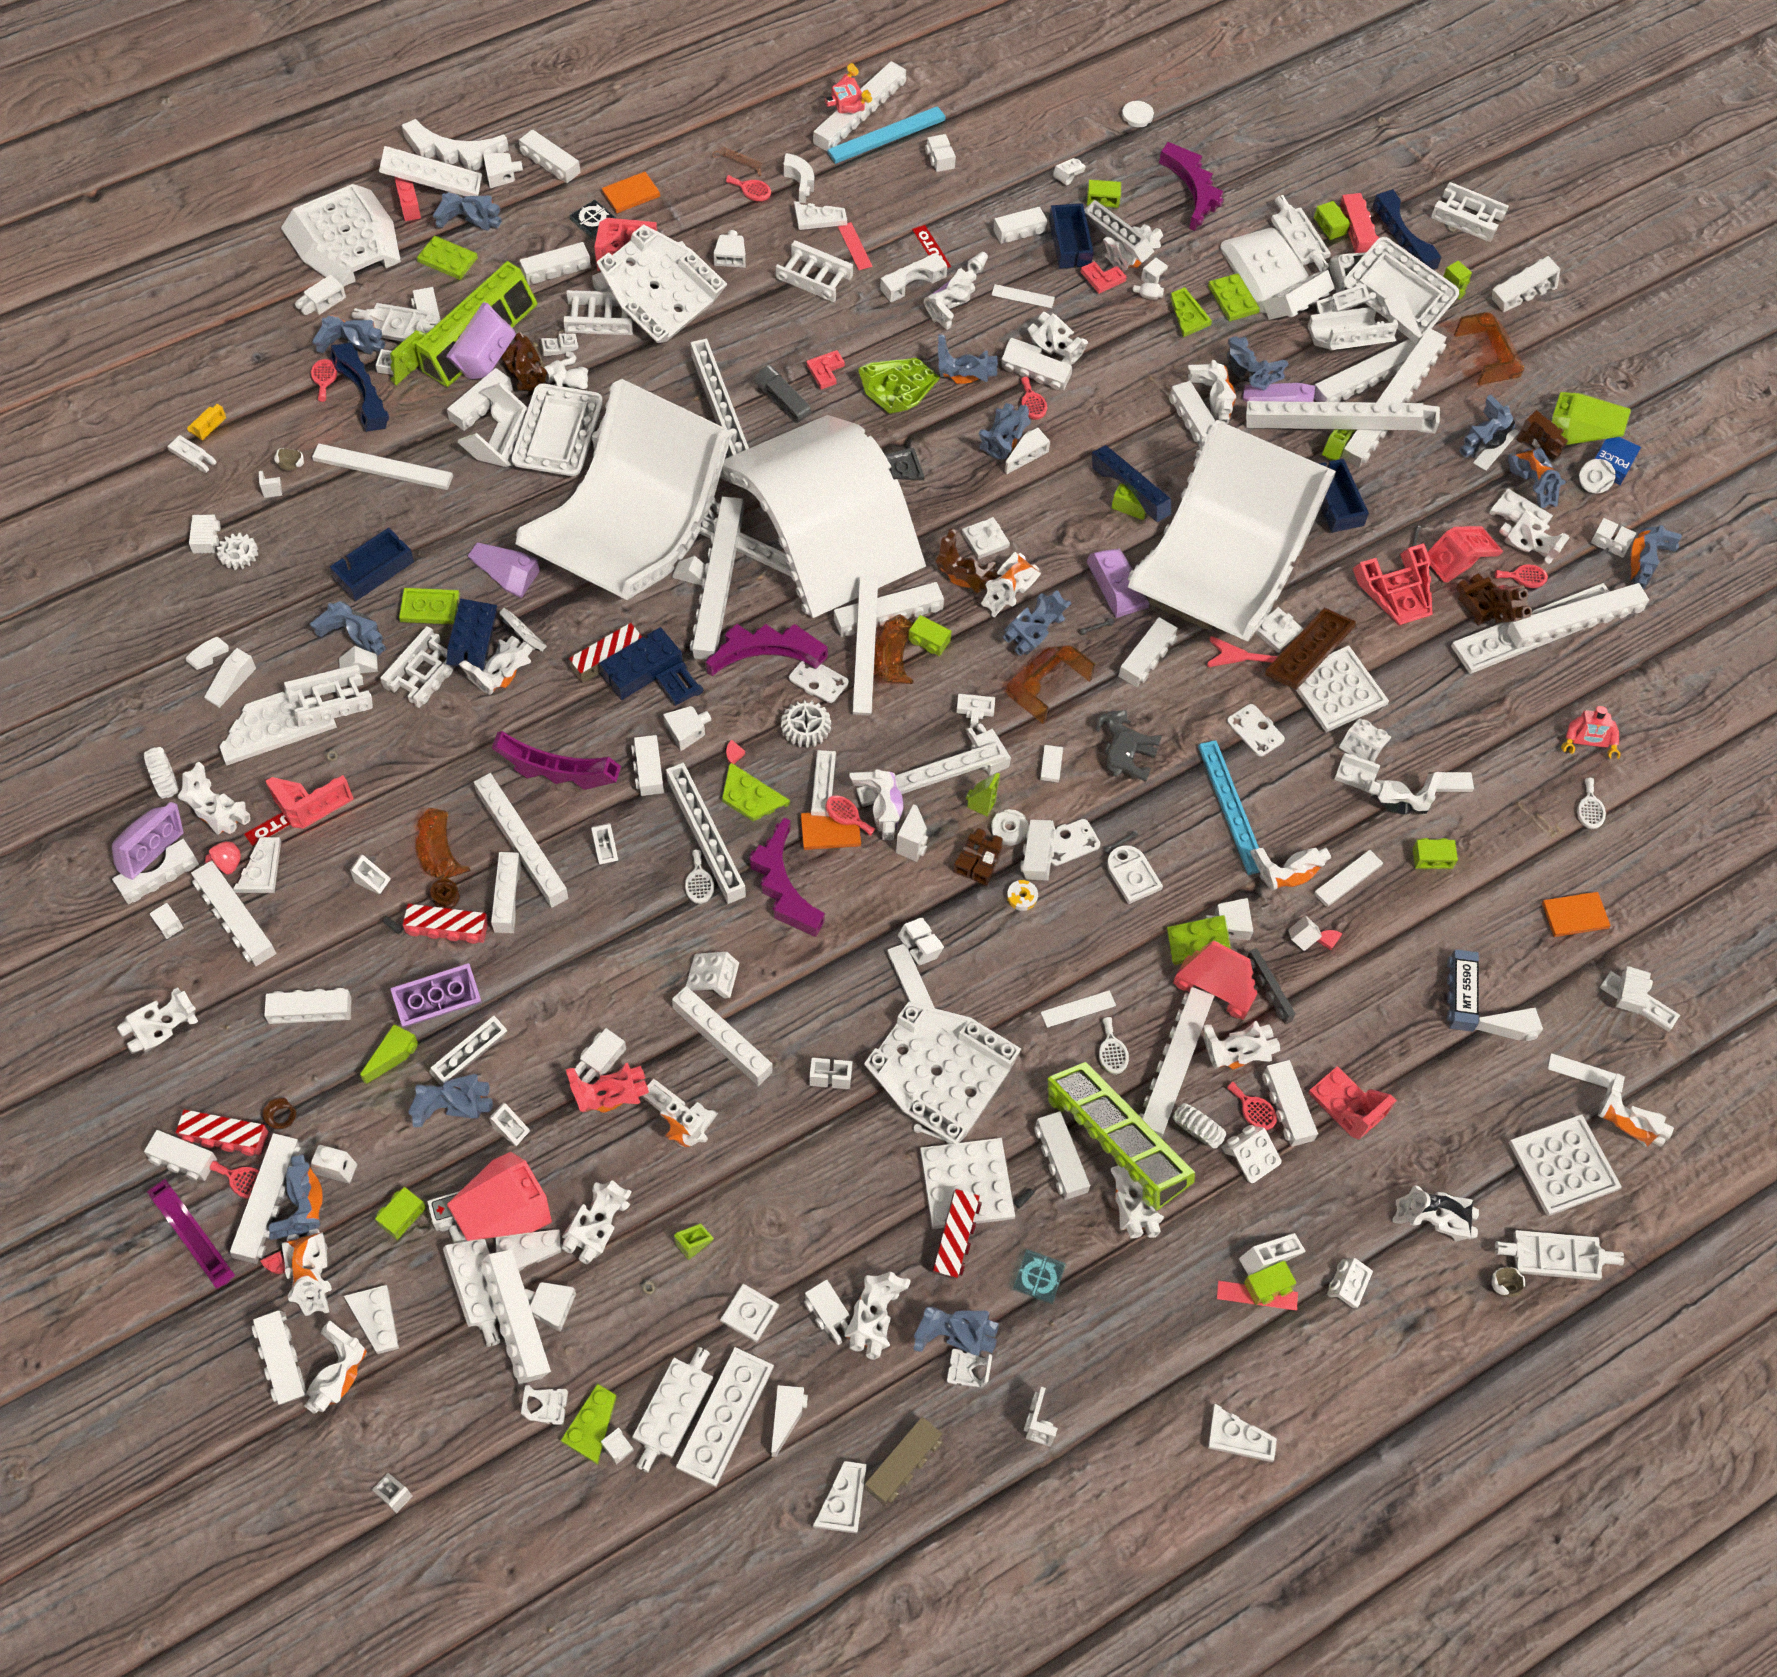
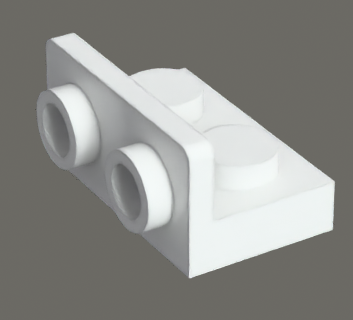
[1334,753,1380,790]
[1327,1258,1373,1308]

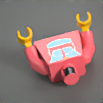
[825,63,872,114]
[1561,706,1620,759]

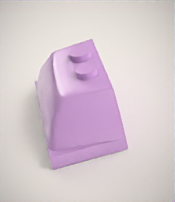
[446,302,516,379]
[1087,549,1149,618]
[112,802,183,880]
[390,963,482,1028]

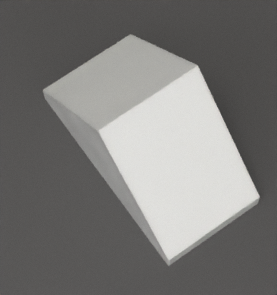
[673,556,707,586]
[339,646,378,673]
[591,823,618,865]
[350,855,391,894]
[489,1103,530,1146]
[372,1473,413,1514]

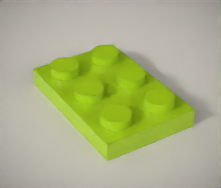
[417,235,478,280]
[1208,273,1260,322]
[399,588,460,625]
[1167,915,1231,965]

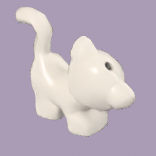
[544,351,588,389]

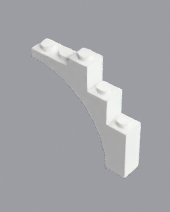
[402,119,509,171]

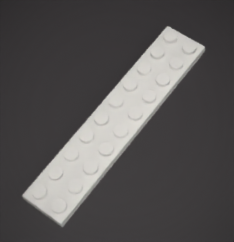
[1451,583,1610,674]

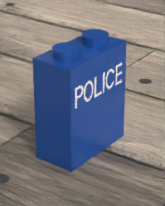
[1595,437,1641,485]

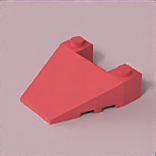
[1353,543,1432,625]
[1173,941,1257,1020]

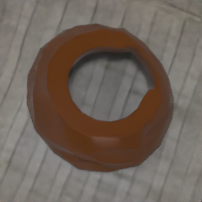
[263,1098,296,1130]

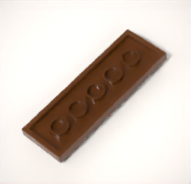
[1265,607,1356,690]

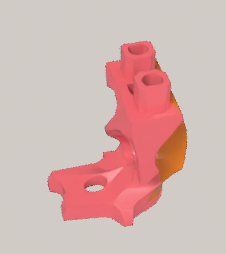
[566,1063,649,1113]

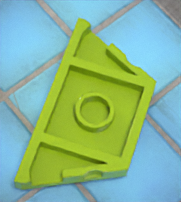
[390,330,428,385]
[722,763,790,821]

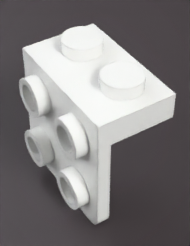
[1221,1125,1281,1183]

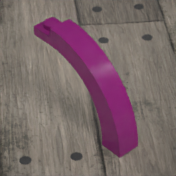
[147,1179,235,1289]

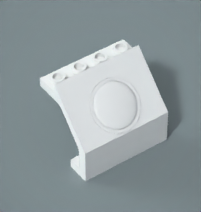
[1307,307,1398,350]

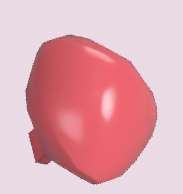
[205,841,241,875]

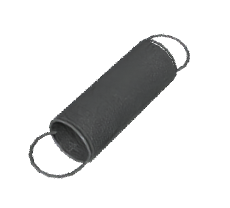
[380,914,405,936]
[1013,1185,1036,1212]

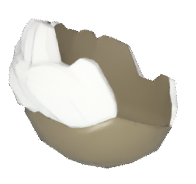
[274,448,304,471]
[1491,1266,1525,1298]

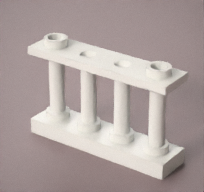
[776,240,853,302]
[564,290,633,335]

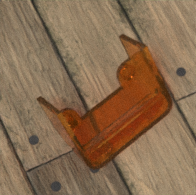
[1454,312,1524,385]
[1006,645,1095,724]

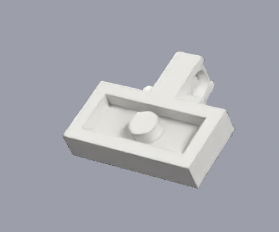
[957,694,995,729]

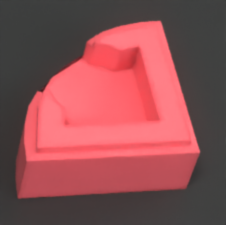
[726,740,745,764]
[1317,930,1342,950]
[260,1251,285,1274]

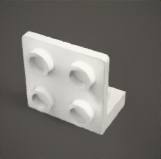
[1339,719,1391,762]
[686,952,739,998]
[1024,1387,1058,1447]

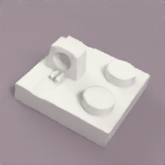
[962,517,1010,559]
[1255,607,1304,653]

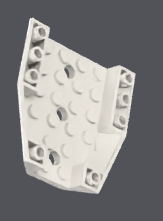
[281,184,401,287]
[597,224,727,343]
[864,1002,1021,1145]

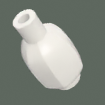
[1133,283,1164,300]

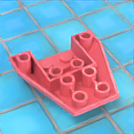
[447,1152,552,1241]

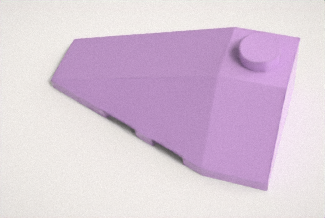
[1242,383,1315,402]
[468,543,540,598]

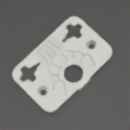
[789,661,849,703]
[1227,704,1285,757]
[1051,819,1101,866]

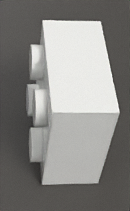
[376,349,393,375]

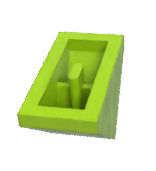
[674,1223,714,1260]

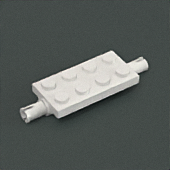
[1271,195,1330,272]
[352,303,439,341]
[443,1225,500,1347]
[1495,1230,1624,1280]
[633,1347,713,1473]

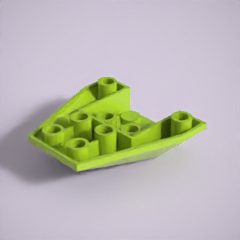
[858,358,940,414]
[1552,392,1631,445]

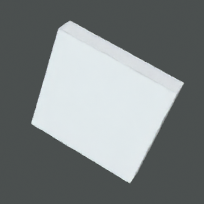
[720,1284,779,1343]

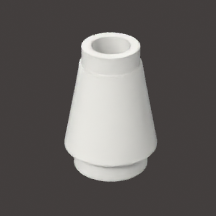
[967,252,988,274]

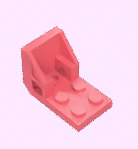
[595,218,657,271]
[1427,526,1503,582]
[266,775,354,829]
[1308,1066,1397,1140]

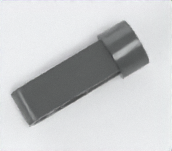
[754,365,812,423]

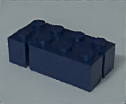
[1049,203,1094,268]
[1319,458,1369,533]
[330,527,414,602]
[446,598,497,671]
[599,627,682,700]

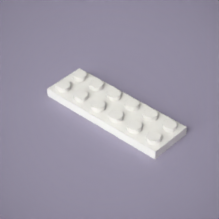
[379,146,482,196]
[676,1347,774,1487]

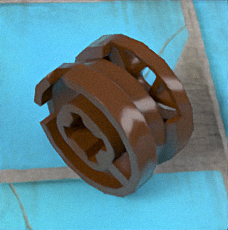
[430,879,460,909]

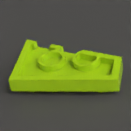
[1170,287,1212,337]
[561,1384,617,1465]

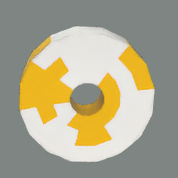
[1007,880,1038,911]

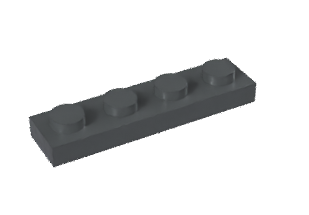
[1247,948,1296,1025]

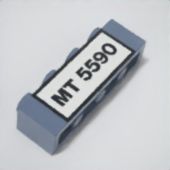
[1447,949,1479,1032]

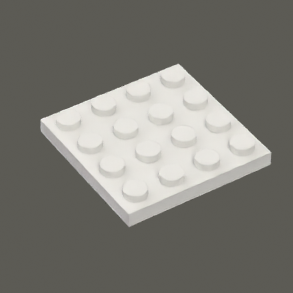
[1296,646,1389,733]
[1509,1115,1622,1217]
[920,1138,1015,1229]

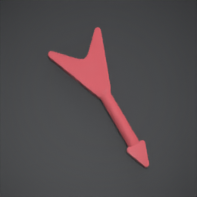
[1207,636,1278,667]

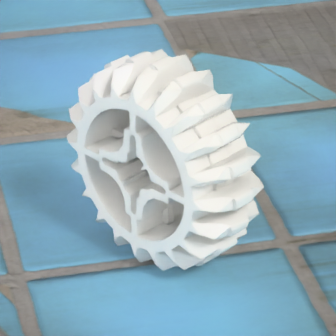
[781,699,831,749]
[144,747,179,799]
[1173,1103,1226,1148]

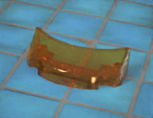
[874,614,914,684]
[416,807,471,879]

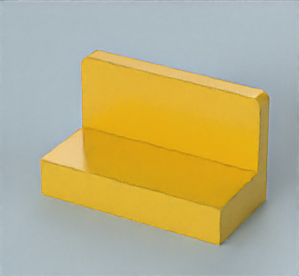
[187,404,226,440]

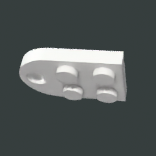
[1107,846,1163,904]

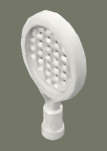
[1577,778,1606,829]
[685,850,714,904]
[1099,1017,1129,1075]

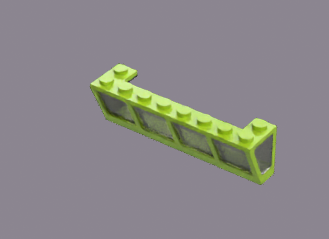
[416,261,537,388]
[1047,1062,1195,1211]

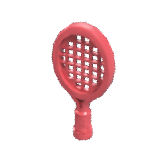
[726,175,771,201]
[311,359,338,402]
[1021,377,1047,420]
[1495,564,1548,588]
[825,795,875,836]
[1227,1082,1277,1131]
[210,1161,259,1199]

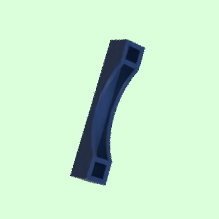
[1373,189,1441,270]
[330,343,389,432]
[1092,445,1171,522]

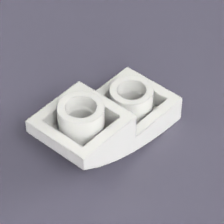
[540,334,578,356]
[186,637,229,670]

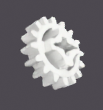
[217,533,258,570]

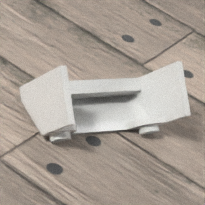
[1329,252,1366,293]
[458,382,528,467]

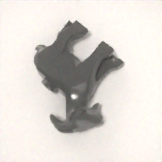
[1096,710,1162,782]

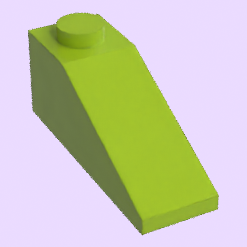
[1322,429,1356,461]
[966,772,1000,817]
[360,1024,418,1084]

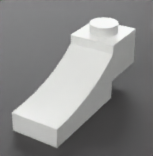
[1316,284,1370,314]

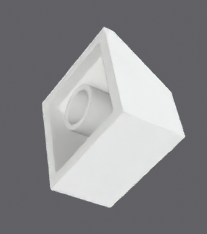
[896,804,928,862]

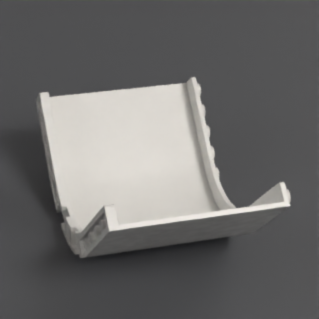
[515,379,732,600]
[720,415,926,618]
[1127,420,1336,641]

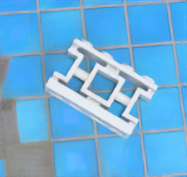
[1431,182,1509,242]
[380,626,456,708]
[284,664,373,727]

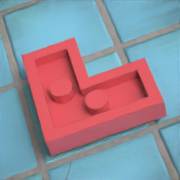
[1080,261,1127,294]
[807,350,845,390]

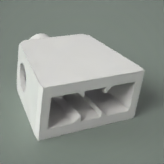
[483,153,523,188]
[714,230,746,268]
[663,706,711,751]
[1205,898,1253,940]
[311,1145,357,1184]
[525,1282,576,1332]

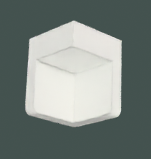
[1141,258,1168,284]
[1418,405,1440,434]
[259,471,282,498]
[150,903,184,939]
[1288,915,1322,950]
[601,1428,634,1465]

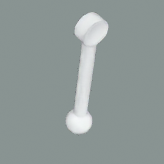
[914,1124,953,1144]

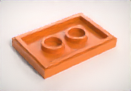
[602,171,660,213]
[801,810,861,850]
[1542,892,1611,937]

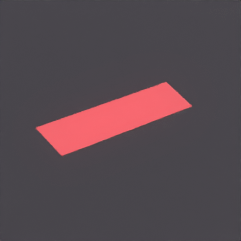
[838,222,873,270]
[1217,1281,1298,1311]

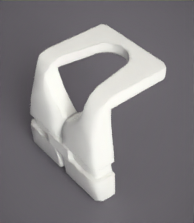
[947,1348,992,1388]
[521,1385,568,1425]

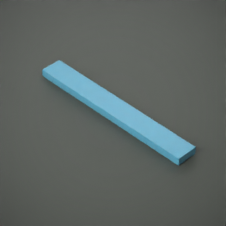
[828,106,946,164]
[1198,740,1260,875]

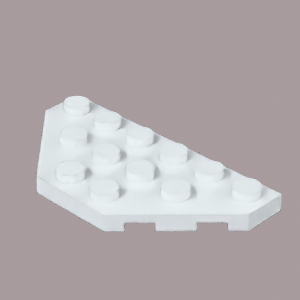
[220,692,337,765]

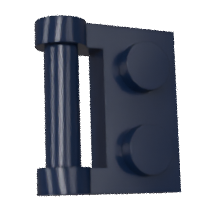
[656,662,704,706]

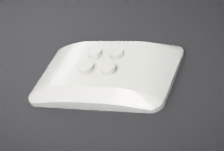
[1220,228,1309,313]
[1344,237,1459,337]
[512,384,602,476]

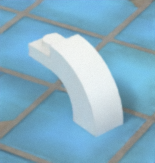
[784,153,814,203]

